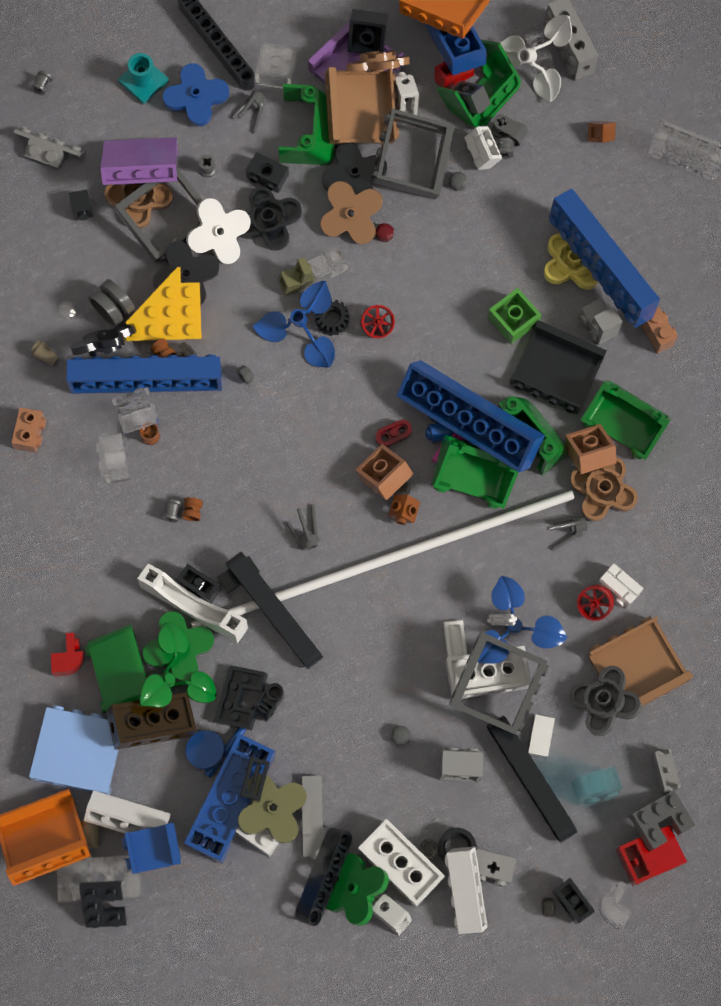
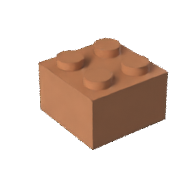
[565,424,617,474]
[355,444,413,500]

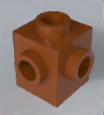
[388,494,420,525]

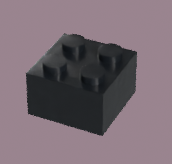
[347,9,388,54]

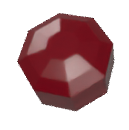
[376,223,394,242]

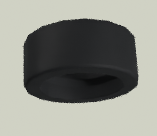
[438,827,477,863]

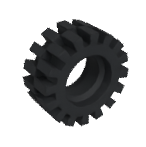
[315,299,349,336]

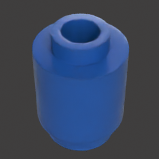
[425,423,454,443]

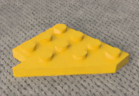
[126,267,202,341]

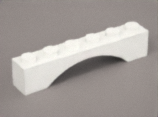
[137,563,248,644]

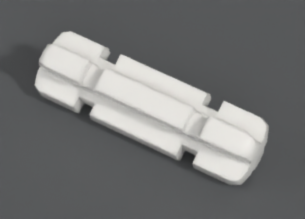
[487,614,517,626]

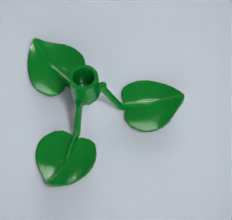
[140,622,217,708]

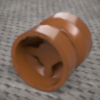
[150,338,176,358]
[139,422,160,445]
[181,497,203,522]

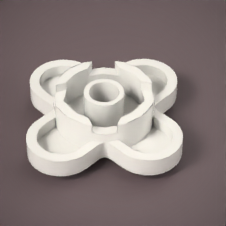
[186,198,250,264]

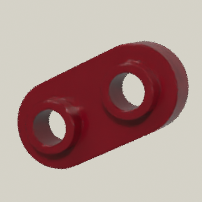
[376,420,412,447]

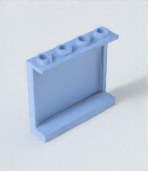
[29,705,119,795]

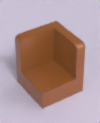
[588,121,616,143]

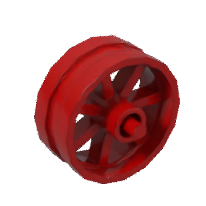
[360,305,395,338]
[577,584,614,621]

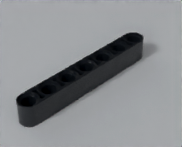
[178,0,255,91]
[225,551,323,669]
[486,715,578,843]

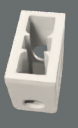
[394,72,419,115]
[372,894,412,936]

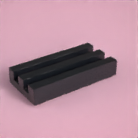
[240,757,270,802]

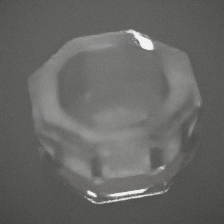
[58,301,76,320]

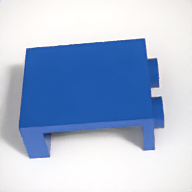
[122,823,182,874]

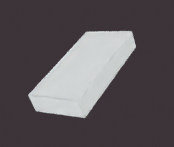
[443,620,467,657]
[528,714,555,758]

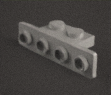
[13,126,86,168]
[298,776,323,857]

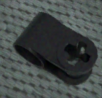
[251,683,284,722]

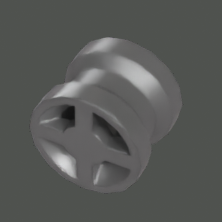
[496,138,514,159]

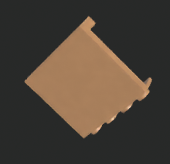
[325,67,399,144]
[587,616,693,707]

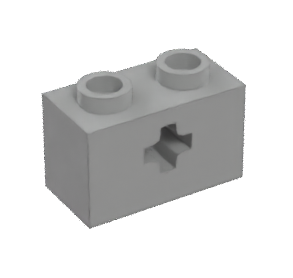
[476,849,516,887]

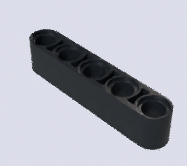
[295,827,352,926]

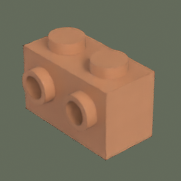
[641,307,677,354]
[11,408,46,453]

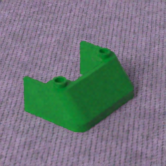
[436,40,521,129]
[279,84,335,165]

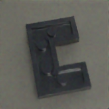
[214,665,268,731]
[79,881,127,928]

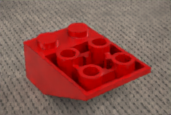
[615,825,687,887]

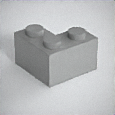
[579,298,623,345]

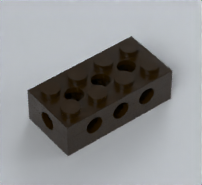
[106,693,197,750]

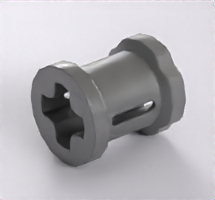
[31,70,53,95]
[199,155,216,177]
[161,499,183,523]

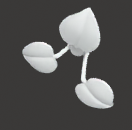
[500,15,572,102]

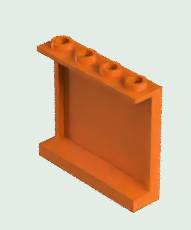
[399,0,490,39]
[0,789,91,886]

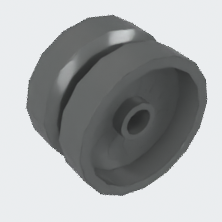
[88,279,135,327]

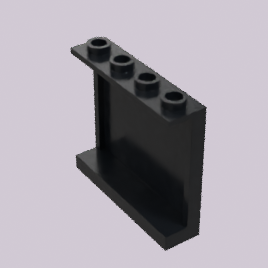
[509,320,607,414]

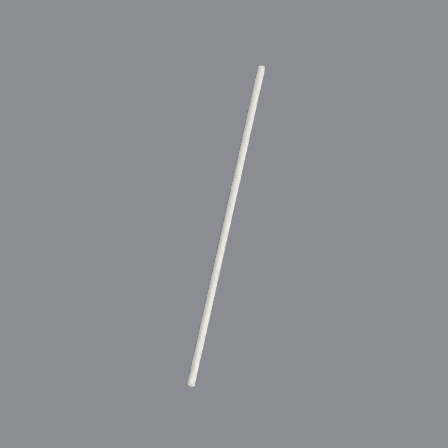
[191,490,574,628]

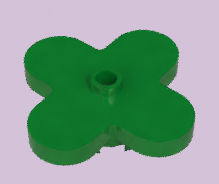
[143,611,214,681]
[326,853,389,926]

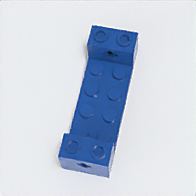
[184,734,276,864]

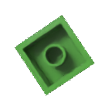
[487,288,542,345]

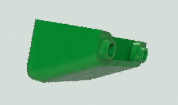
[581,380,672,460]
[498,396,568,475]
[432,435,519,509]
[85,624,146,713]

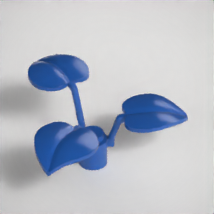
[253,281,335,368]
[478,576,567,664]

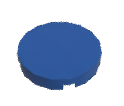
[185,730,226,771]

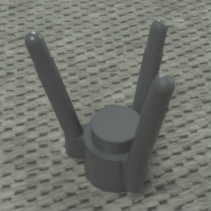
[231,91,265,133]
[286,504,319,550]
[547,516,587,550]

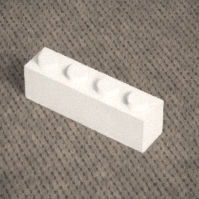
[84,790,171,833]
[445,847,487,934]

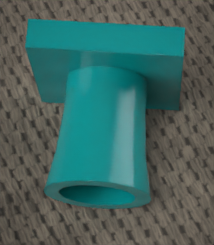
[118,53,169,105]

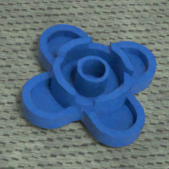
[163,63,229,126]

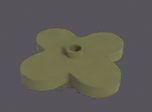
[237,774,307,844]

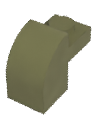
[278,257,315,296]

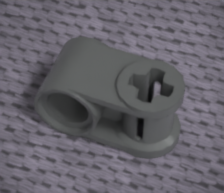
[491,115,528,147]

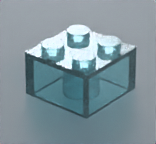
[572,766,623,807]

